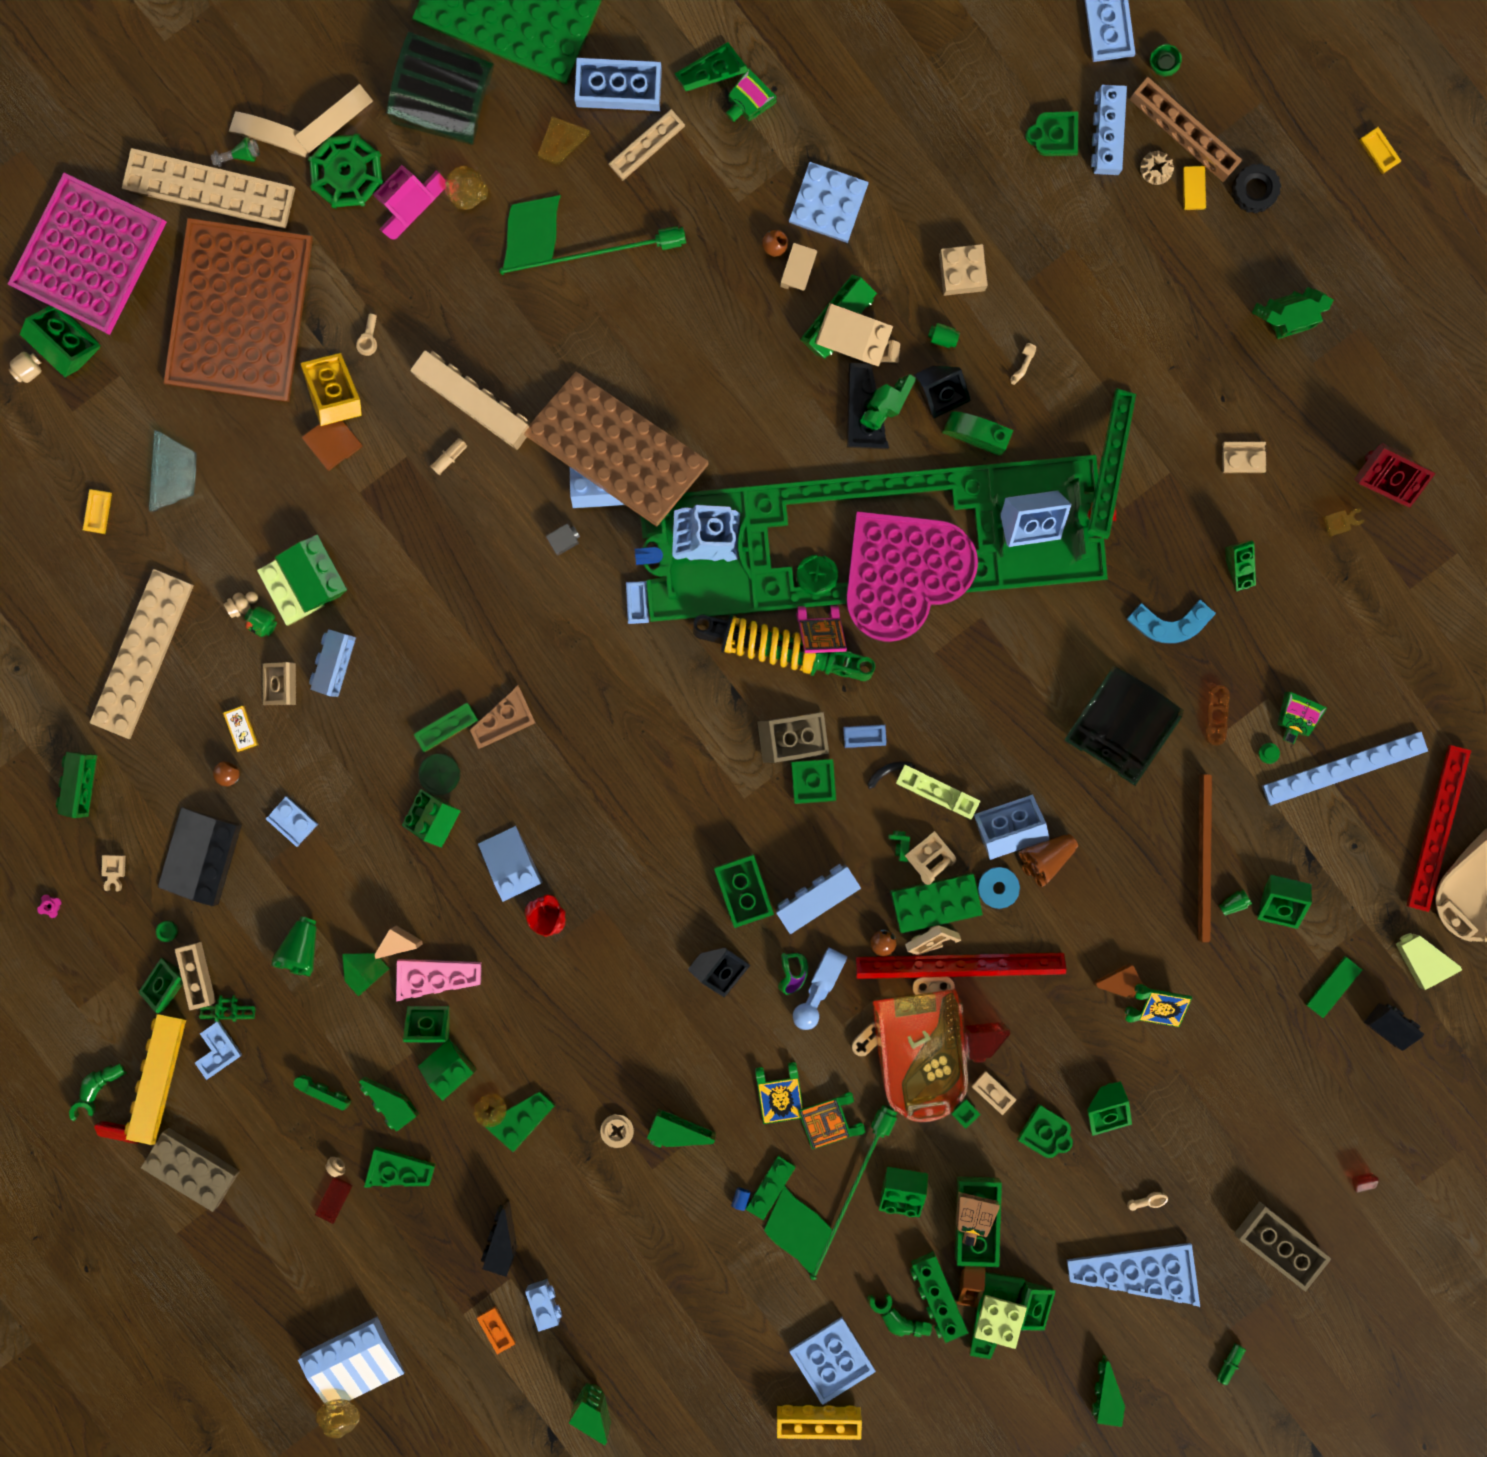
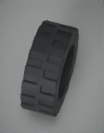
[1231,163,1281,213]

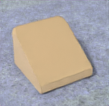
[880,340,900,363]

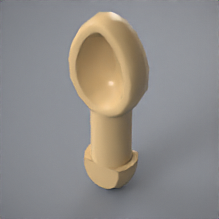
[1127,1192,1168,1211]

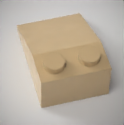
[815,303,893,367]

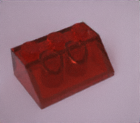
[961,1022,1010,1063]

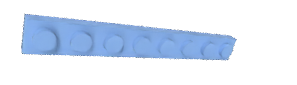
[1262,732,1428,806]

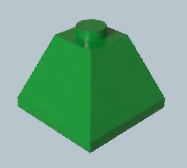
[1087,1081,1132,1136]

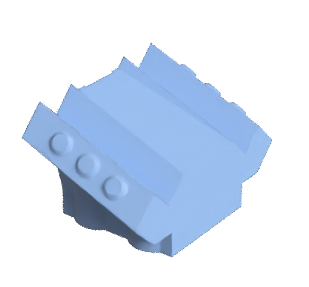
[672,505,740,562]

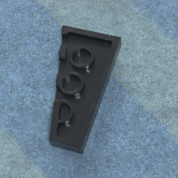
[847,363,889,449]

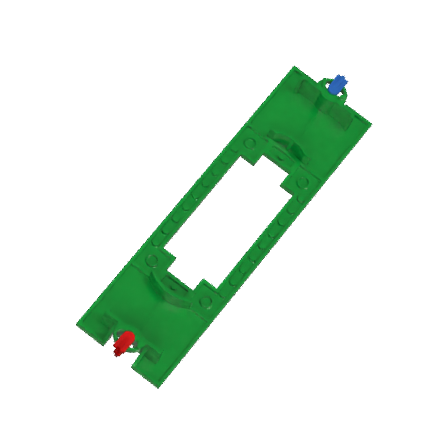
[635,455,1117,622]

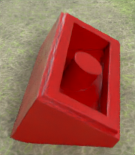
[94,1121,139,1144]

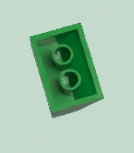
[20,306,101,377]
[275,535,347,613]
[56,751,97,818]
[569,1383,611,1446]

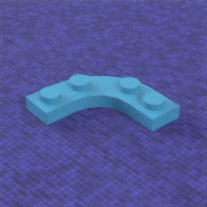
[1126,600,1216,643]

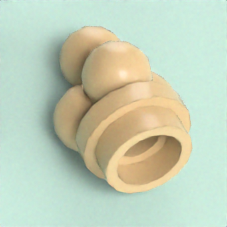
[223,592,258,618]

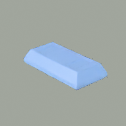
[626,581,649,624]

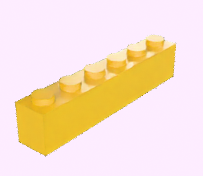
[125,1014,186,1145]

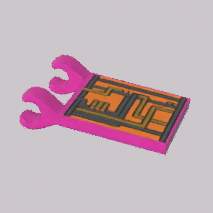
[796,605,847,653]

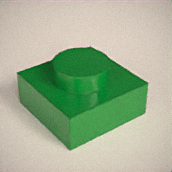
[951,1098,981,1129]

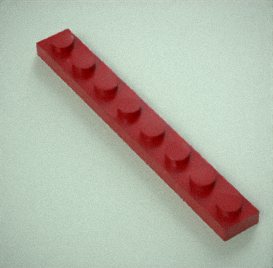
[1406,745,1471,912]

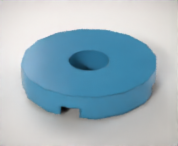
[978,867,1020,909]

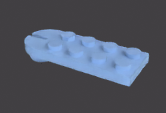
[1084,0,1135,62]

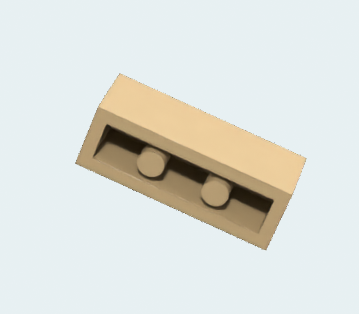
[175,942,216,1010]

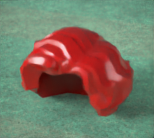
[524,894,566,937]

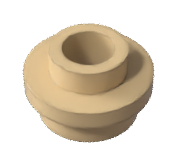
[325,1157,345,1177]

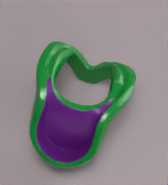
[778,953,808,995]

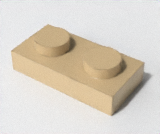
[971,1071,1016,1115]

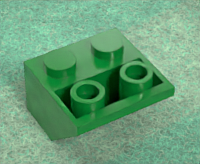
[402,789,461,848]
[879,1167,928,1218]

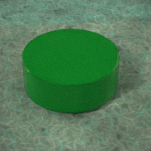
[156,921,178,942]

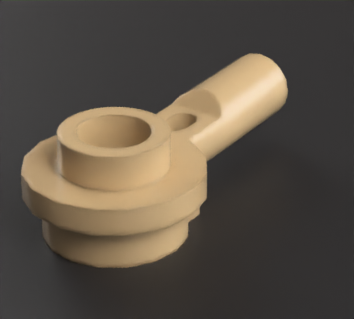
[356,314,377,356]

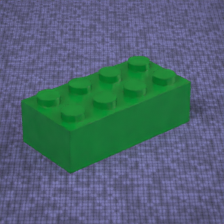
[890,873,983,933]
[955,1176,1002,1267]

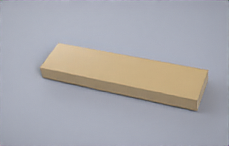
[609,109,685,181]

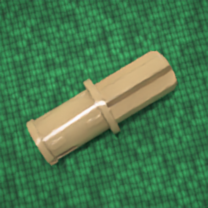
[430,438,467,475]

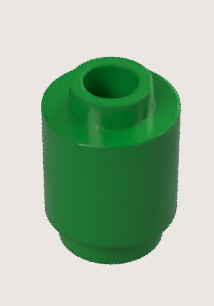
[928,322,960,348]

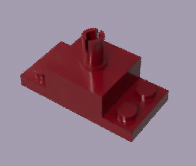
[1354,442,1436,508]

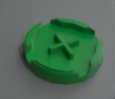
[797,555,838,595]

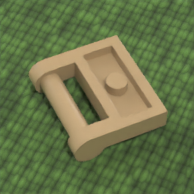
[905,831,957,885]

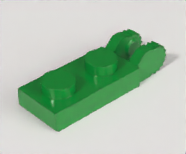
[293,1074,351,1111]

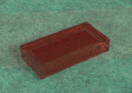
[315,1177,353,1224]

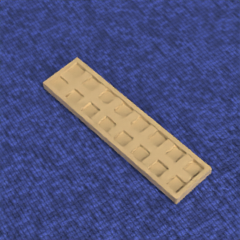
[122,148,295,229]
[90,569,194,739]

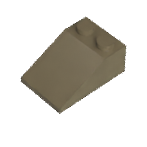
[757,712,829,763]

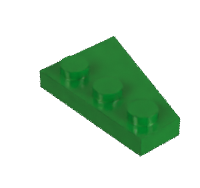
[482,1091,556,1152]
[364,1147,436,1188]

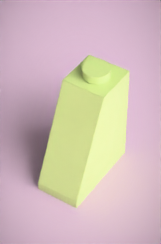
[1396,933,1462,990]

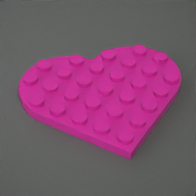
[847,512,978,642]

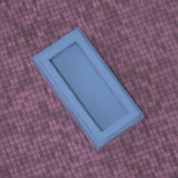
[843,725,886,748]

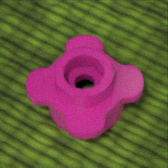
[37,894,61,918]

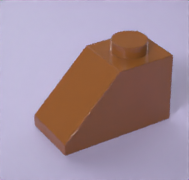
[1093,963,1143,998]
[956,1266,986,1307]

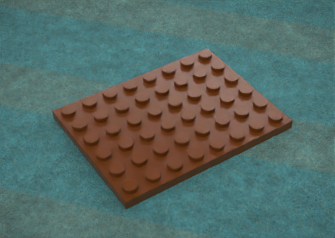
[164,218,313,402]

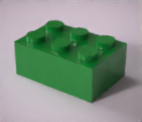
[714,854,774,928]

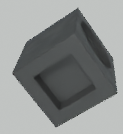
[546,524,580,556]

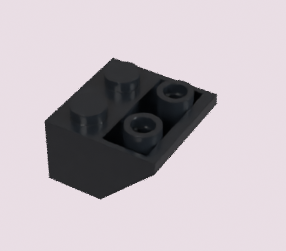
[1364,1003,1424,1051]

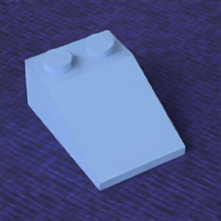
[478,826,543,901]

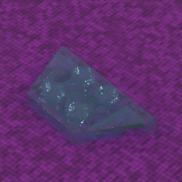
[149,430,197,512]

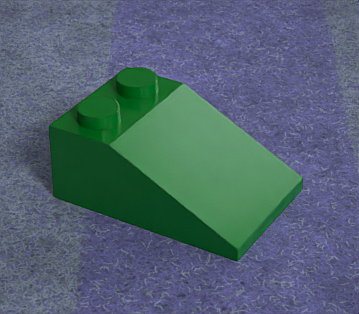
[647,1108,716,1148]

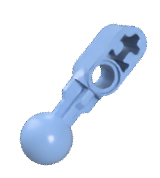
[793,947,847,1030]

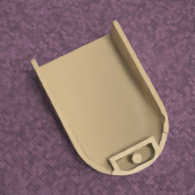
[1435,828,1487,942]

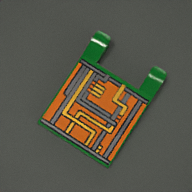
[798,1092,865,1150]

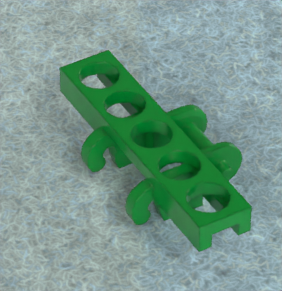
[199,995,256,1022]

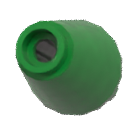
[271,916,317,977]

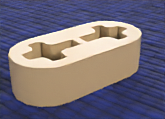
[852,1022,885,1056]

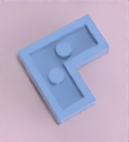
[195,1021,242,1080]

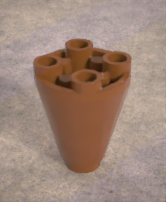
[1019,834,1078,887]

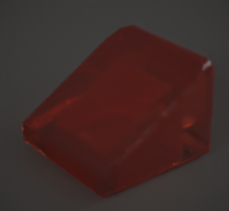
[1352,1173,1379,1192]

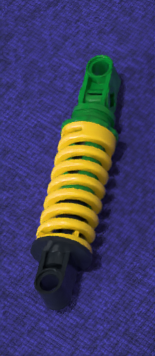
[693,614,876,681]

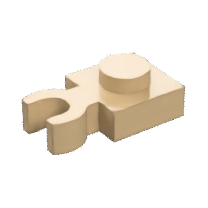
[102,855,125,891]

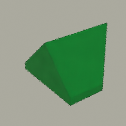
[342,953,390,997]

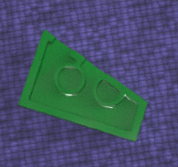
[675,42,749,91]

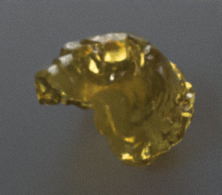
[445,165,488,210]
[316,1399,360,1438]

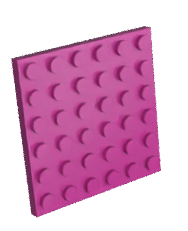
[8,173,167,335]

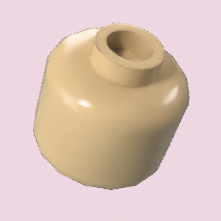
[9,352,42,383]

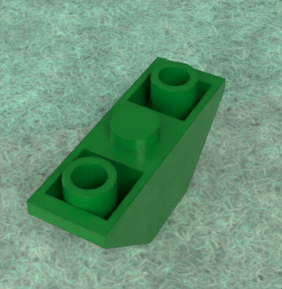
[1225,540,1256,592]

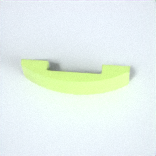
[896,765,980,819]

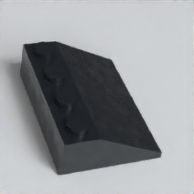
[158,807,242,906]

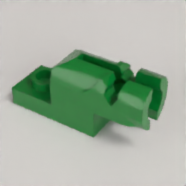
[860,374,916,430]

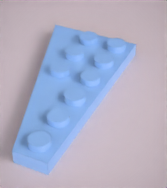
[1066,1243,1200,1307]

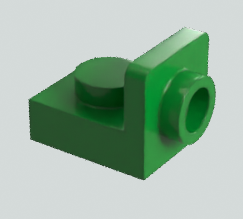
[888,830,910,862]

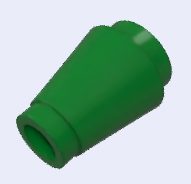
[1219,889,1252,916]

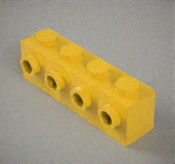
[777,1405,862,1439]

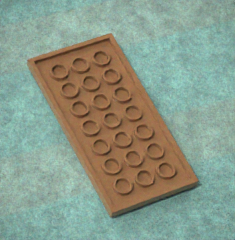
[524,372,709,527]

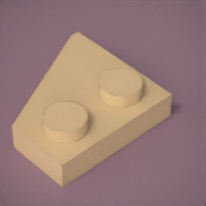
[905,925,961,955]

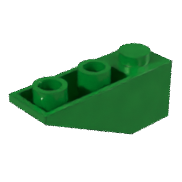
[359,1077,419,1132]
[1092,1355,1125,1427]

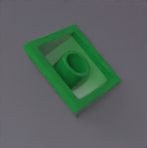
[138,958,183,1013]
[403,1006,449,1042]
[1018,1281,1056,1330]

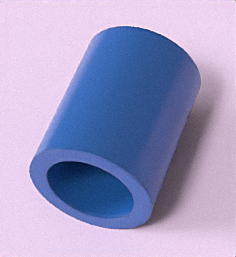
[731,1187,751,1211]

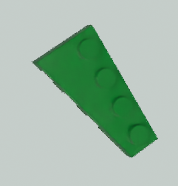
[969,1272,1025,1359]

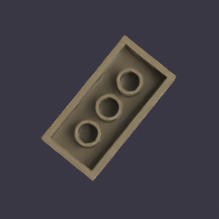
[141,1128,240,1212]
[1234,1201,1331,1292]

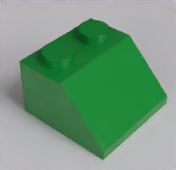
[1257,875,1312,929]
[418,1038,477,1101]

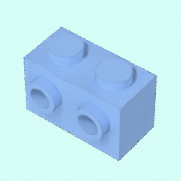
[525,1279,562,1332]

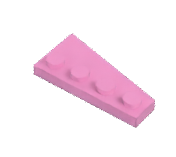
[396,959,482,1001]

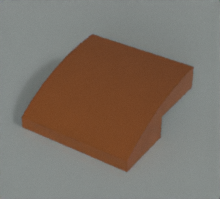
[302,420,363,471]

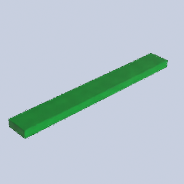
[1087,388,1136,539]

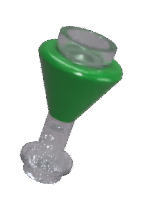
[211,137,260,167]

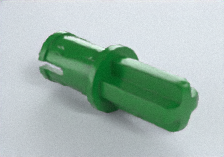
[1217,1343,1246,1385]

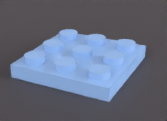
[789,162,869,243]
[789,1317,876,1405]

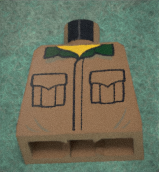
[956,1192,1000,1246]

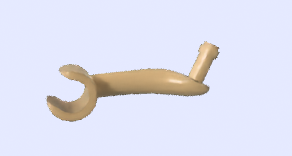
[1011,343,1036,385]

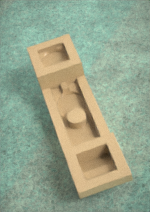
[295,84,373,153]
[229,111,311,158]

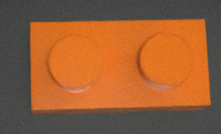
[477,1306,516,1354]

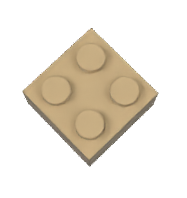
[939,244,988,296]

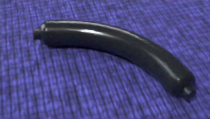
[867,761,915,789]

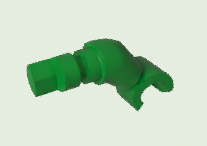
[69,1064,127,1121]
[868,1293,933,1337]

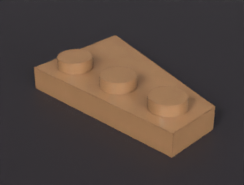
[470,685,536,749]

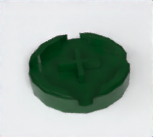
[419,754,460,795]

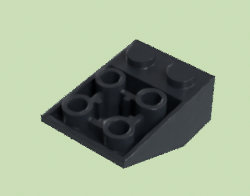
[481,1200,517,1277]

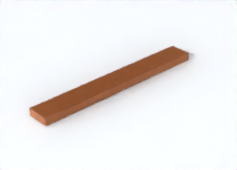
[1198,774,1212,942]

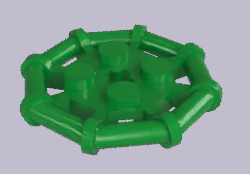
[308,133,384,209]

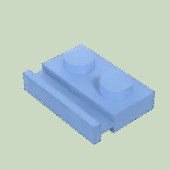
[266,796,318,847]

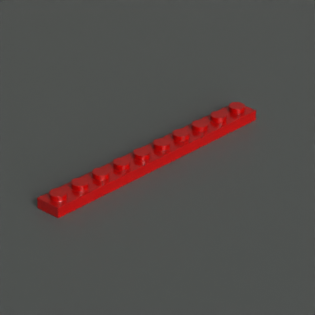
[856,953,1067,979]

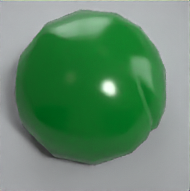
[1150,44,1182,77]

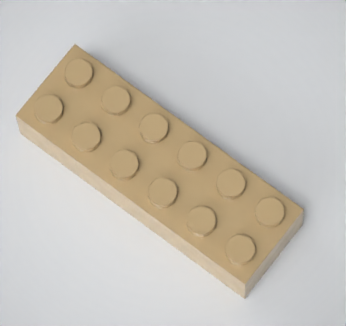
[410,350,530,450]

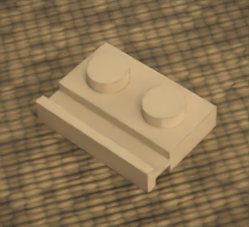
[1222,442,1266,473]

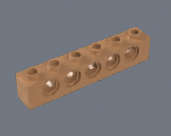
[1130,77,1242,182]

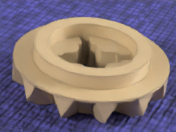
[1140,150,1174,185]
[600,1114,634,1148]

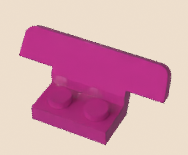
[373,165,447,239]

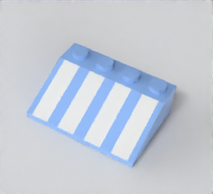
[298,1316,405,1410]

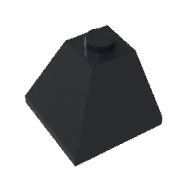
[914,365,971,419]
[688,948,750,998]

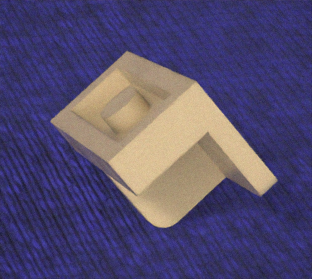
[780,243,817,291]

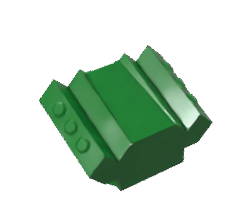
[1252,287,1334,340]

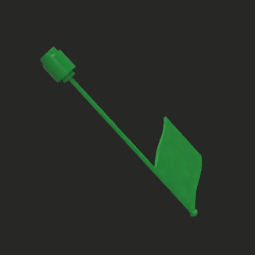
[499,195,686,275]
[764,1104,898,1280]

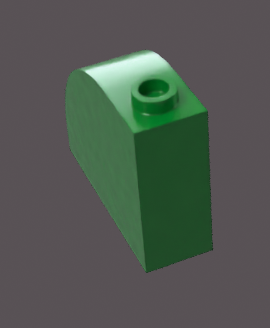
[942,411,1014,456]

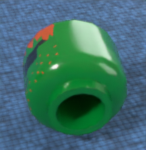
[244,606,277,637]

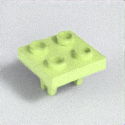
[974,1295,1027,1349]

